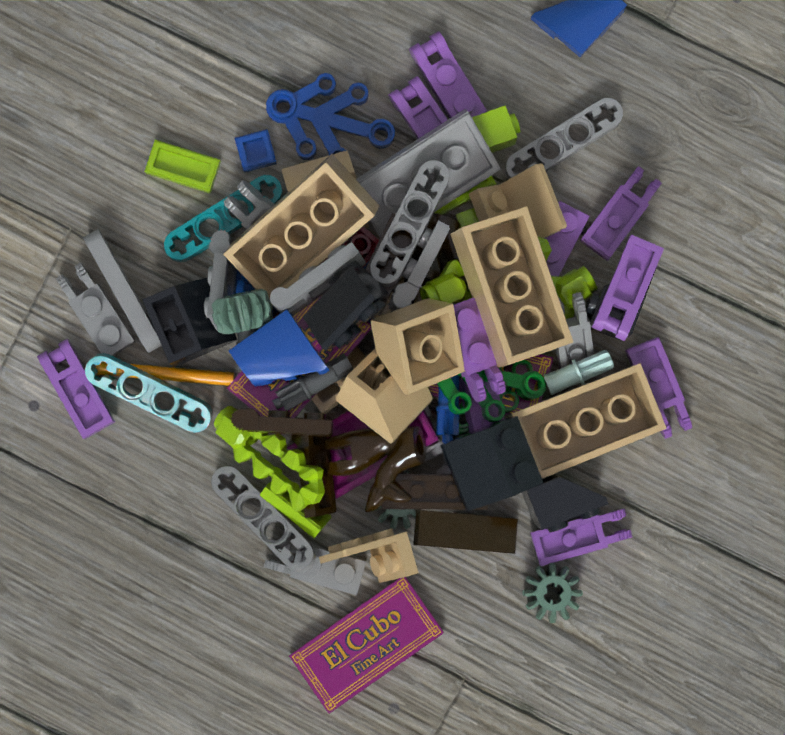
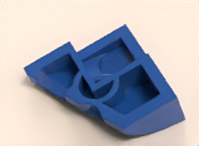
[531,0,627,58]
[229,309,330,387]

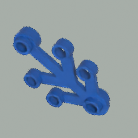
[266,73,395,160]

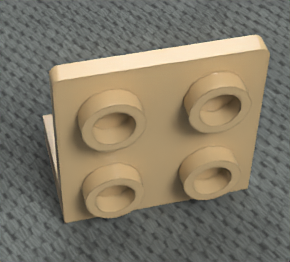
[469,163,567,239]
[319,528,419,583]

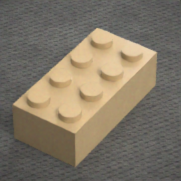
[223,154,380,299]
[451,206,574,368]
[505,363,667,479]

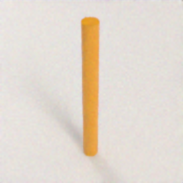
[95,362,235,386]

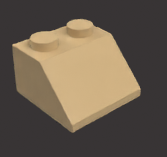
[370,298,465,395]

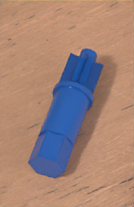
[436,375,460,443]

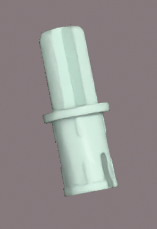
[543,350,614,396]

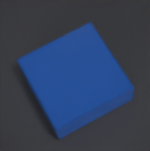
[235,129,277,173]

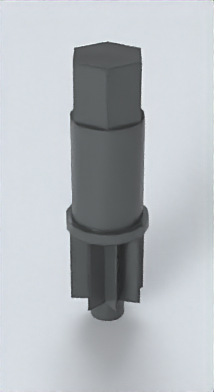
[272,353,353,411]

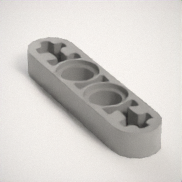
[505,98,623,179]
[370,160,450,287]
[83,229,162,353]
[211,466,316,573]

